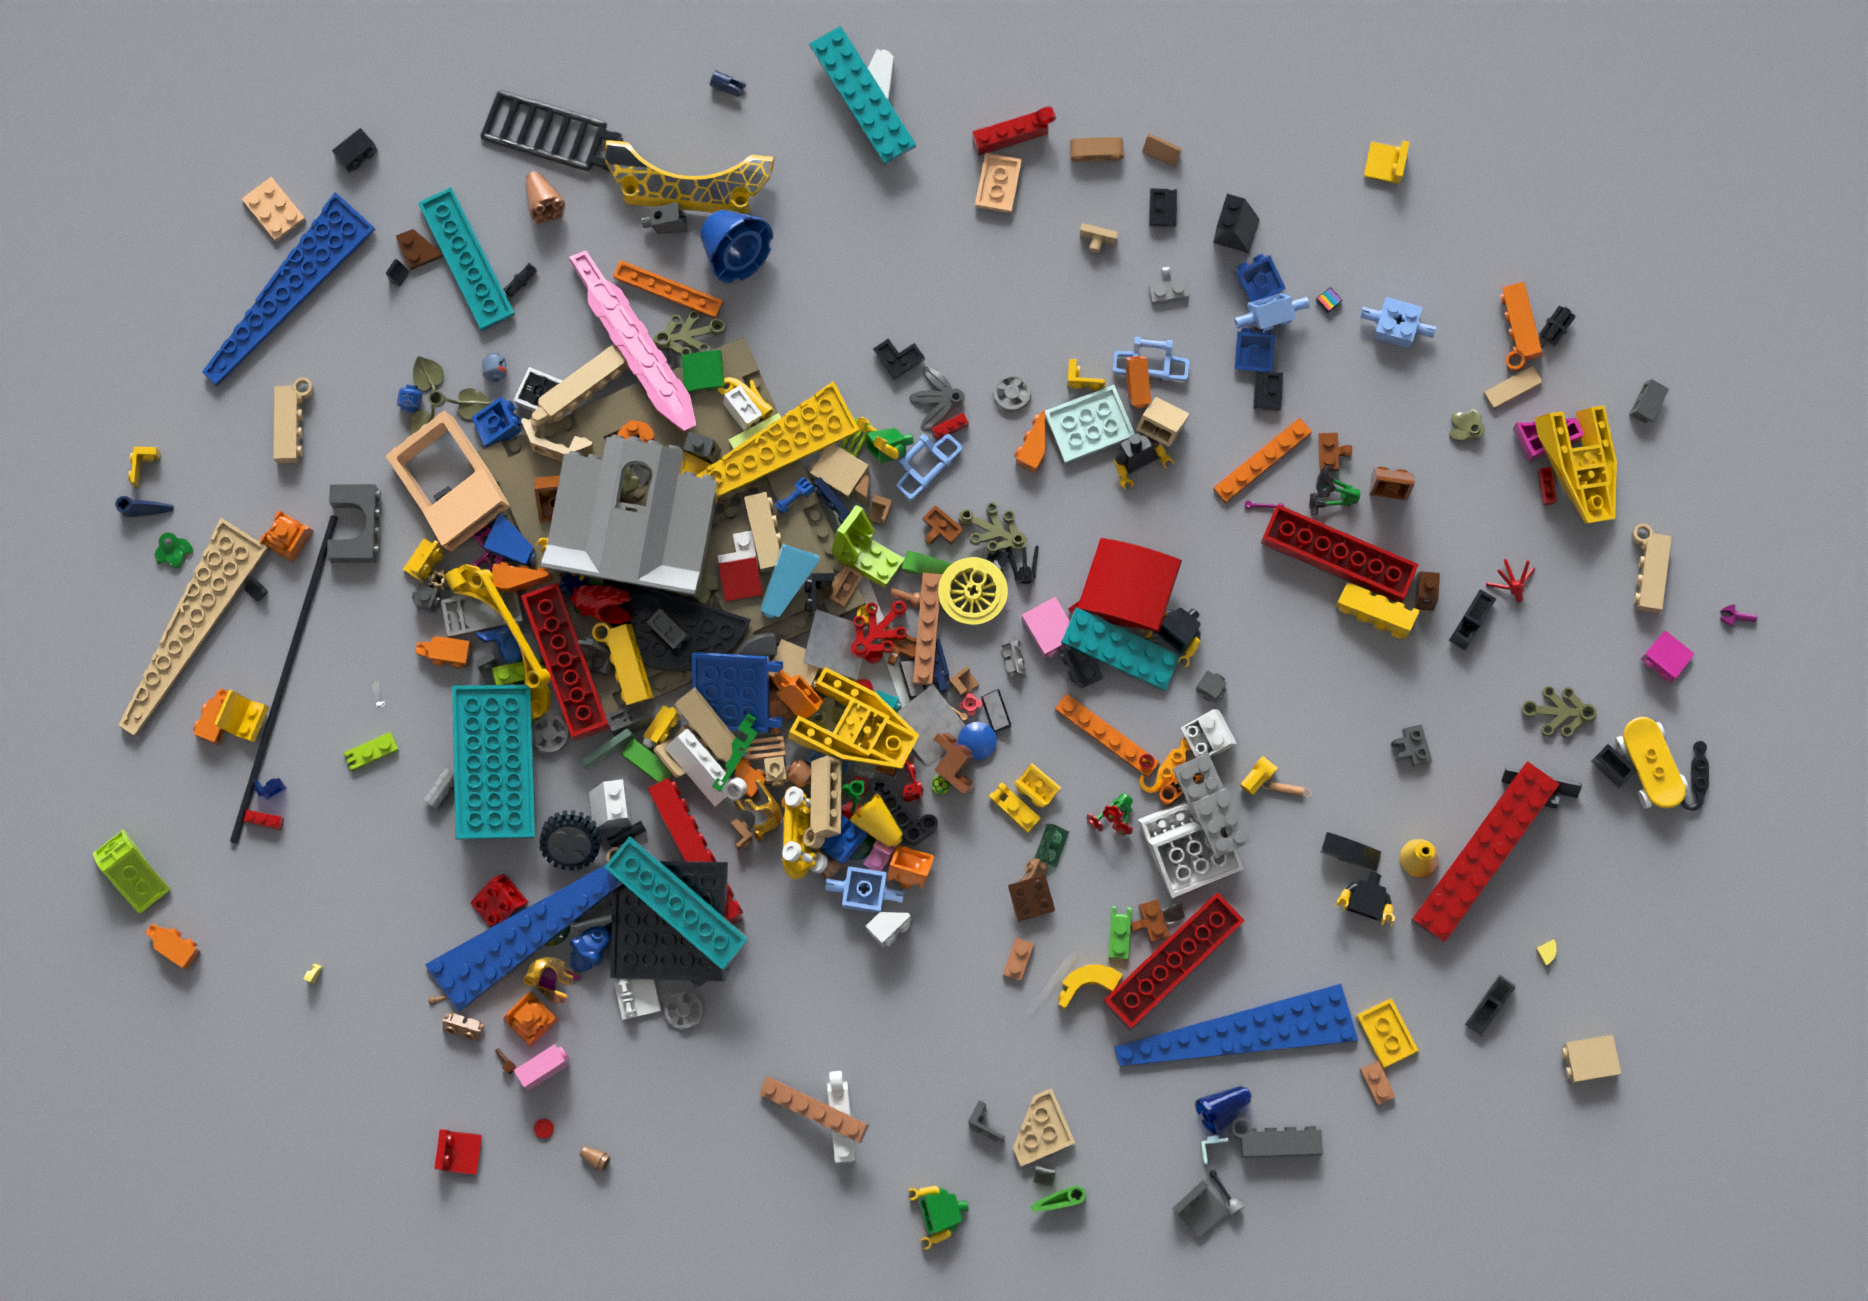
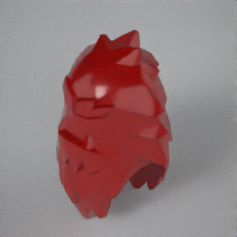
[570,584,632,624]

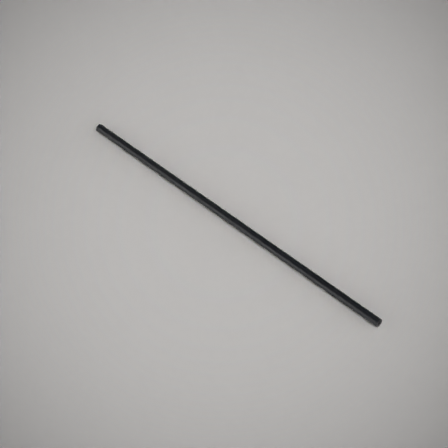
[230,515,338,844]

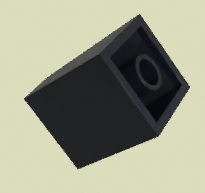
[1213,193,1259,253]

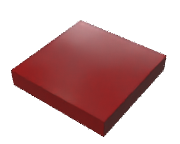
[718,556,763,601]

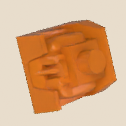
[259,510,313,563]
[887,844,934,889]
[503,992,559,1047]

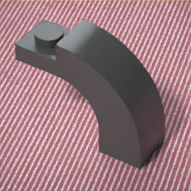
[735,632,777,656]

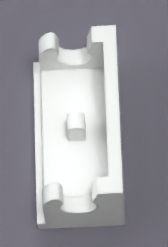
[723,386,762,431]

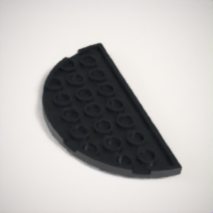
[603,579,751,672]

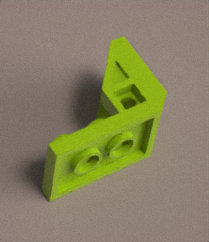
[831,505,904,588]
[93,829,171,914]

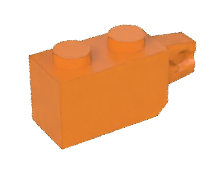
[415,636,472,669]
[771,669,824,719]
[193,688,228,746]
[145,923,200,970]

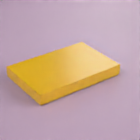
[1356,998,1419,1069]

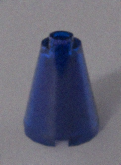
[1195,1086,1252,1134]

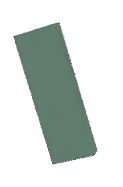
[580,729,635,769]

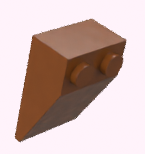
[1369,467,1415,500]

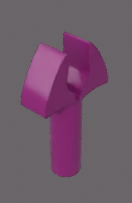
[1720,605,1758,627]

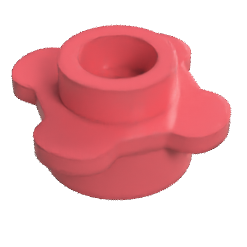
[959,693,982,716]

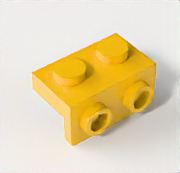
[643,705,680,745]
[1014,763,1062,808]

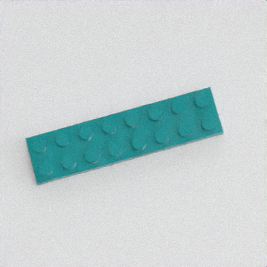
[809,26,916,165]
[418,187,515,331]
[605,837,749,970]

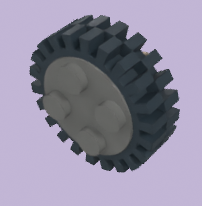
[539,810,601,871]

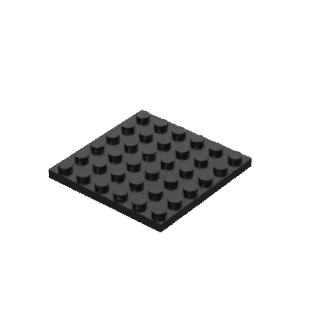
[610,861,728,981]

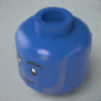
[397,384,423,413]

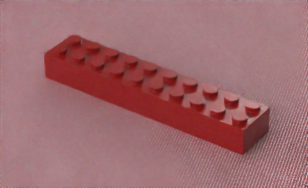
[1411,761,1559,943]

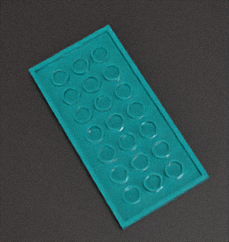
[452,685,535,840]

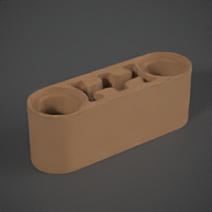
[1070,137,1124,162]

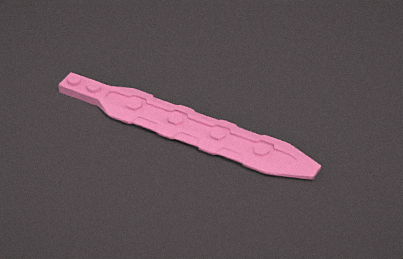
[569,251,696,432]

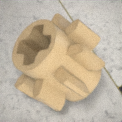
[428,569,450,593]

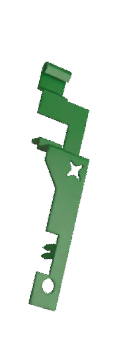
[712,713,758,792]

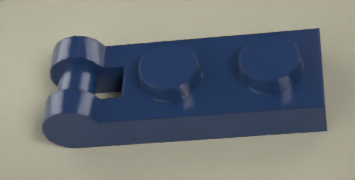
[812,477,850,524]

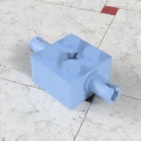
[1234,293,1310,331]
[1360,297,1436,349]
[825,866,904,914]

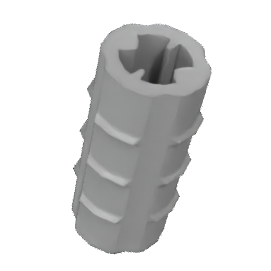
[423,768,454,810]

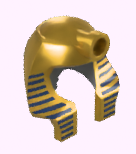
[732,779,782,841]

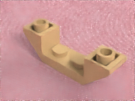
[521,418,594,462]

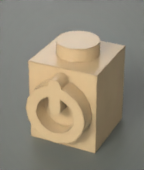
[764,756,787,787]

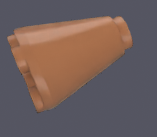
[526,172,566,225]

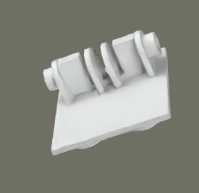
[614,979,661,1020]

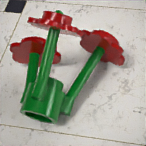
[841,775,869,819]
[1086,793,1133,835]

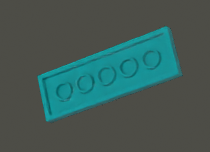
[1060,607,1180,691]

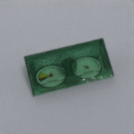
[1034,824,1069,868]

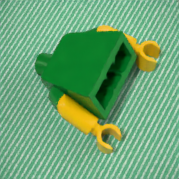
[857,417,914,464]
[908,1186,969,1249]

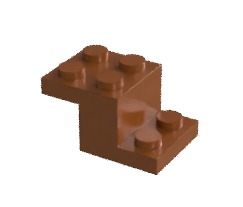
[933,733,975,794]

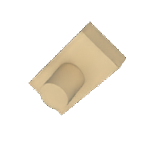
[1080,223,1118,253]

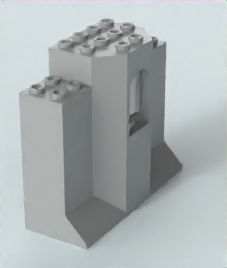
[541,435,719,597]

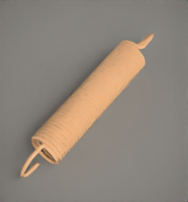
[1262,781,1312,797]

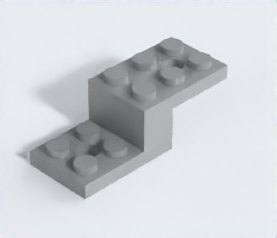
[1172,753,1252,858]

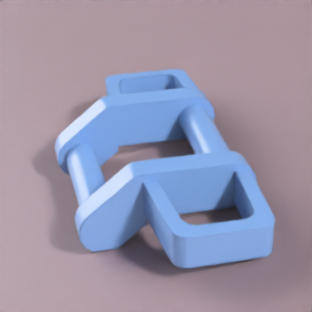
[1112,337,1189,381]
[897,434,962,501]

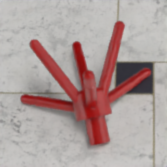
[1486,559,1535,602]

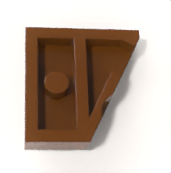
[396,229,443,270]

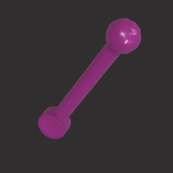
[1244,500,1284,509]

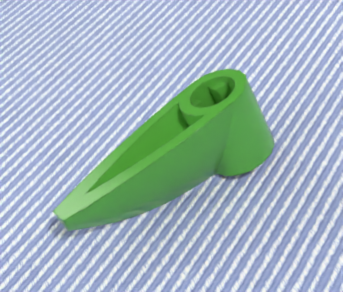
[901,551,952,575]
[1030,1186,1087,1211]

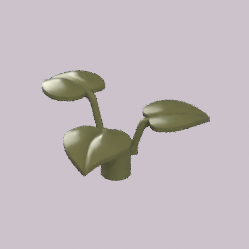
[410,356,491,436]

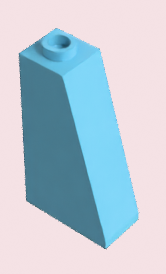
[760,544,820,618]

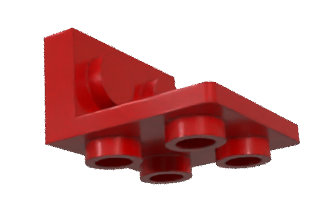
[470,873,529,928]
[434,1129,482,1175]

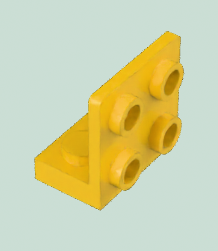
[1364,140,1410,184]
[403,538,444,583]
[215,690,269,742]

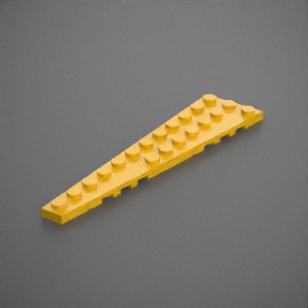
[696,381,860,498]

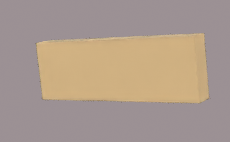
[1483,366,1543,409]

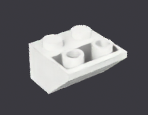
[1181,709,1237,757]
[866,912,911,948]

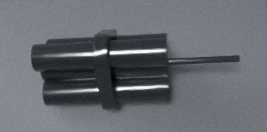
[1538,305,1576,348]

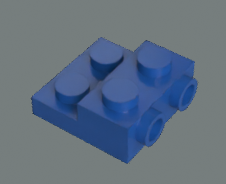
[1234,254,1286,302]
[1234,328,1275,372]
[472,396,522,447]
[820,814,868,865]

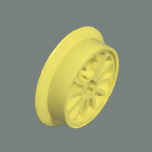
[938,557,1008,625]

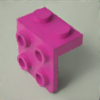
[1641,631,1694,683]

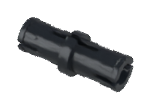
[503,263,537,298]
[606,820,646,848]

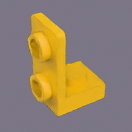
[1067,359,1106,390]
[128,447,161,488]

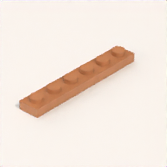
[913,573,942,686]
[759,1076,869,1143]

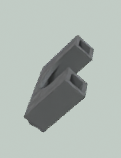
[327,484,381,563]

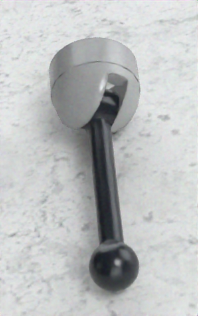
[1209,1170,1244,1215]

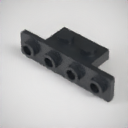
[1501,767,1582,809]

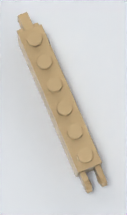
[531,344,630,428]

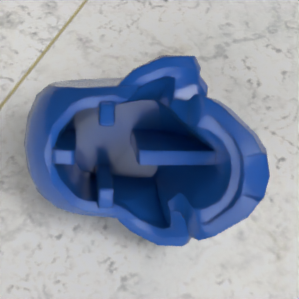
[476,626,523,664]
[569,925,612,972]

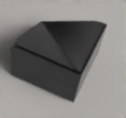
[986,551,1009,572]

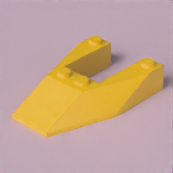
[1534,405,1617,524]
[788,667,919,769]

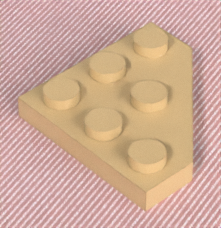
[1013,1088,1075,1167]

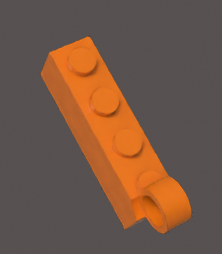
[1500,281,1543,372]

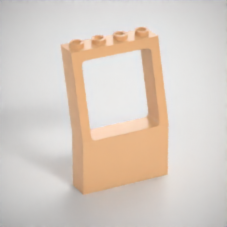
[386,411,511,552]

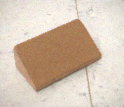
[1142,134,1182,167]
[855,475,870,507]
[825,565,863,608]

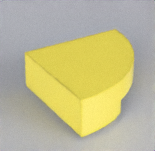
[1536,939,1557,966]
[304,964,322,984]

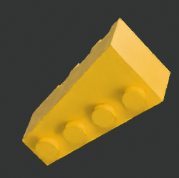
[1336,582,1420,639]

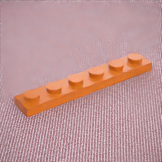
[613,260,723,319]
[1213,418,1312,503]
[1055,693,1160,778]

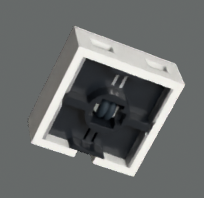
[514,367,562,412]

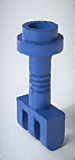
[775,477,815,514]

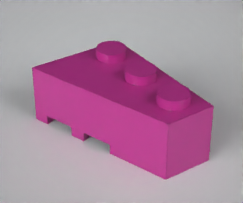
[1513,418,1584,462]

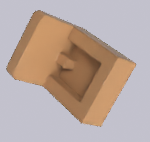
[731,818,753,851]

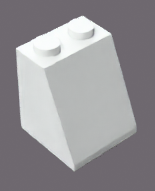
[589,779,632,830]

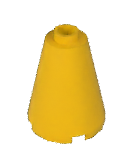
[850,793,903,847]
[1400,839,1439,878]

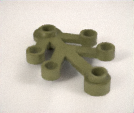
[653,310,725,357]
[958,502,1027,554]
[1521,686,1597,738]

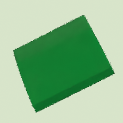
[681,350,725,393]

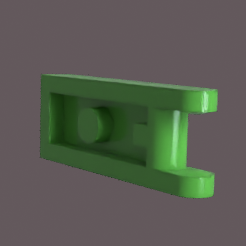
[1108,906,1132,960]

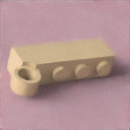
[273,377,314,464]
[744,492,782,574]
[1632,523,1672,614]
[675,687,742,772]
[803,755,842,849]

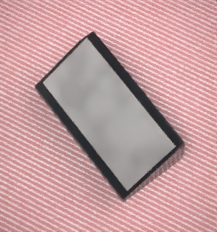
[898,659,926,700]
[981,689,1011,732]

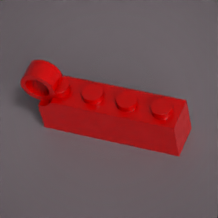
[972,106,1056,156]

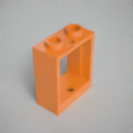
[1125,356,1151,408]

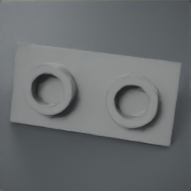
[1001,636,1027,678]

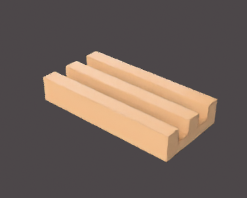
[746,736,786,760]

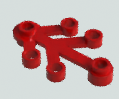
[851,601,907,658]

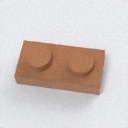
[1003,937,1034,981]
[1360,1061,1396,1105]

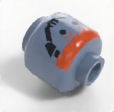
[482,353,507,383]

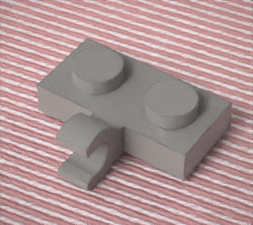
[1149,267,1189,304]

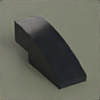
[1449,589,1496,650]
[1320,832,1381,871]
[1465,974,1516,1036]

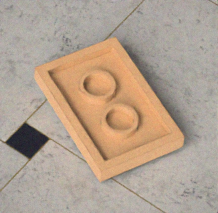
[975,153,1022,213]
[242,177,306,242]

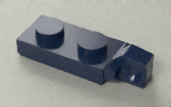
[933,638,950,693]

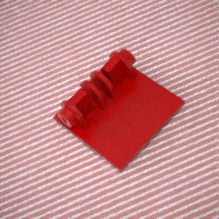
[903,760,924,803]

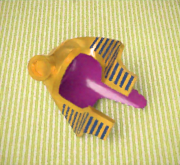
[523,957,581,1004]

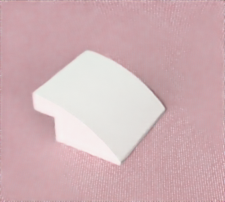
[1138,800,1244,898]

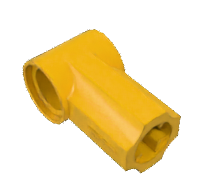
[1240,756,1278,796]

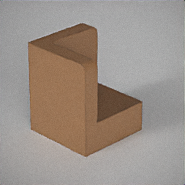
[868,494,893,526]
[949,666,979,698]

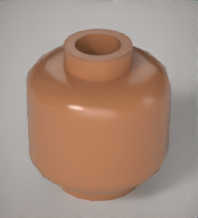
[786,759,811,788]

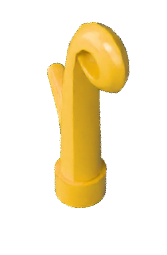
[718,377,774,420]

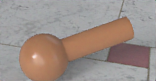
[889,588,921,608]

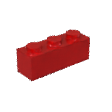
[932,413,969,441]
[1537,467,1557,506]
[244,810,284,830]

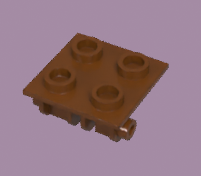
[1008,874,1056,922]

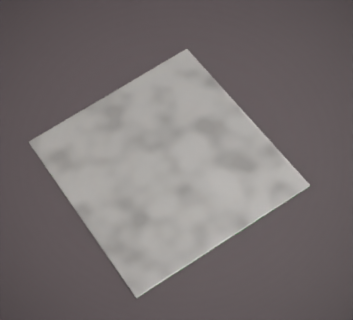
[804,609,869,680]
[897,684,966,767]

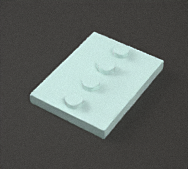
[1045,385,1135,464]

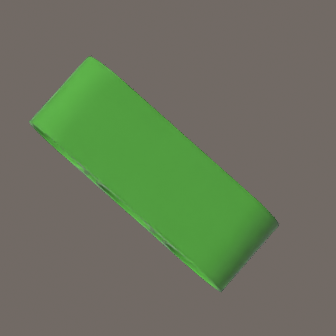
[620,738,673,783]

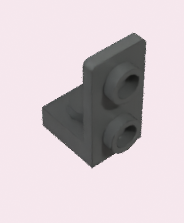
[577,638,612,675]
[475,652,499,685]
[968,1100,1005,1142]

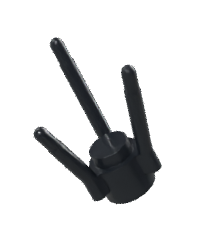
[1006,545,1039,584]

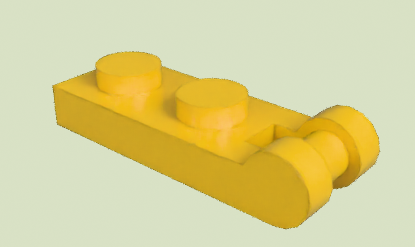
[988,782,1041,833]

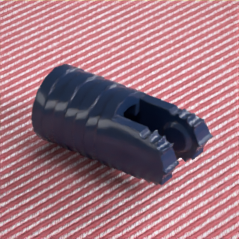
[710,70,746,97]

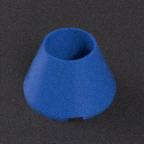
[700,210,773,283]

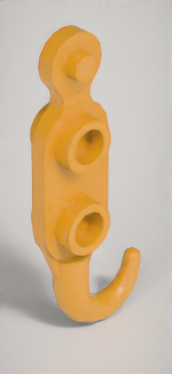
[1139,737,1191,793]

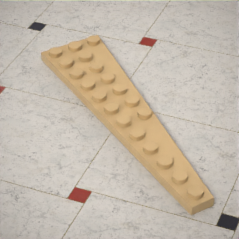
[119,518,269,737]

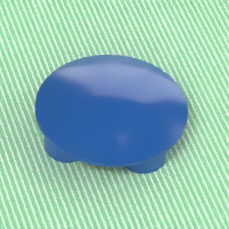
[958,722,997,760]

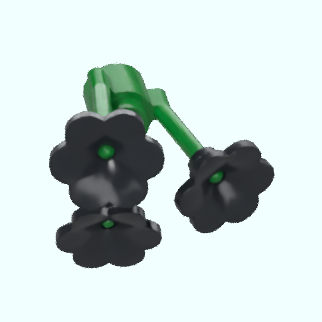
[1309,465,1360,516]

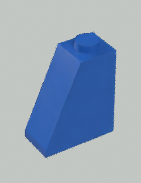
[484,513,537,566]

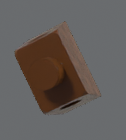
[1415,571,1440,611]

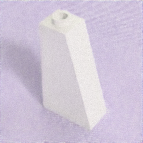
[868,49,894,101]

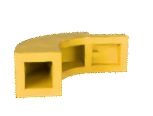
[1057,964,1123,1010]

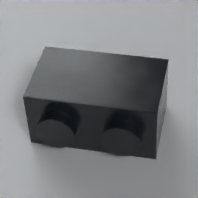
[332,128,377,173]
[1591,744,1637,788]

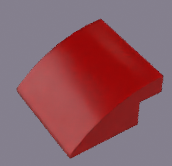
[1077,538,1182,632]

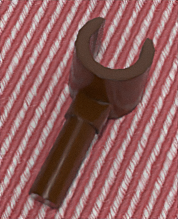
[495,1048,516,1074]

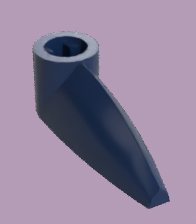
[115,496,174,517]

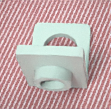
[1200,1135,1228,1165]

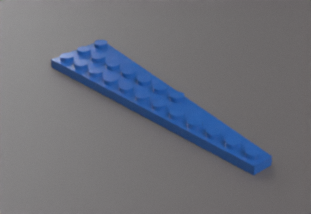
[202,192,376,386]
[425,865,623,1011]
[1114,984,1358,1066]

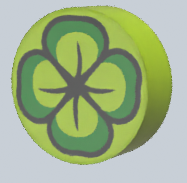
[931,775,951,795]

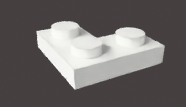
[718,531,759,569]

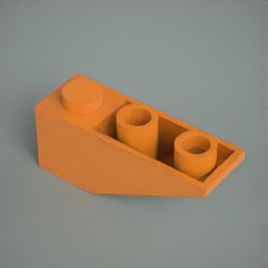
[1014,410,1045,474]
[492,562,553,593]

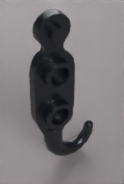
[1681,741,1709,811]

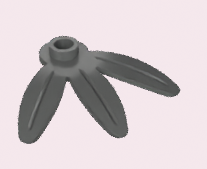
[909,367,965,430]

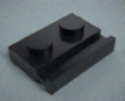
[1149,188,1177,227]
[1253,371,1283,411]

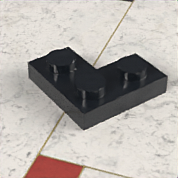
[873,338,925,380]

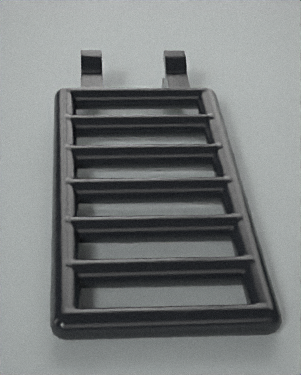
[480,90,623,172]

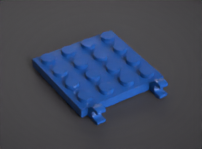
[692,652,784,733]

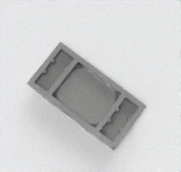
[441,591,523,638]

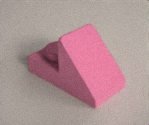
[863,840,901,872]

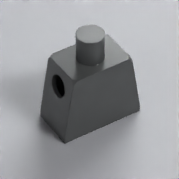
[641,202,688,234]
[682,432,721,464]

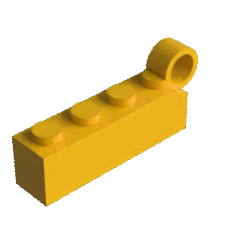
[592,623,653,705]

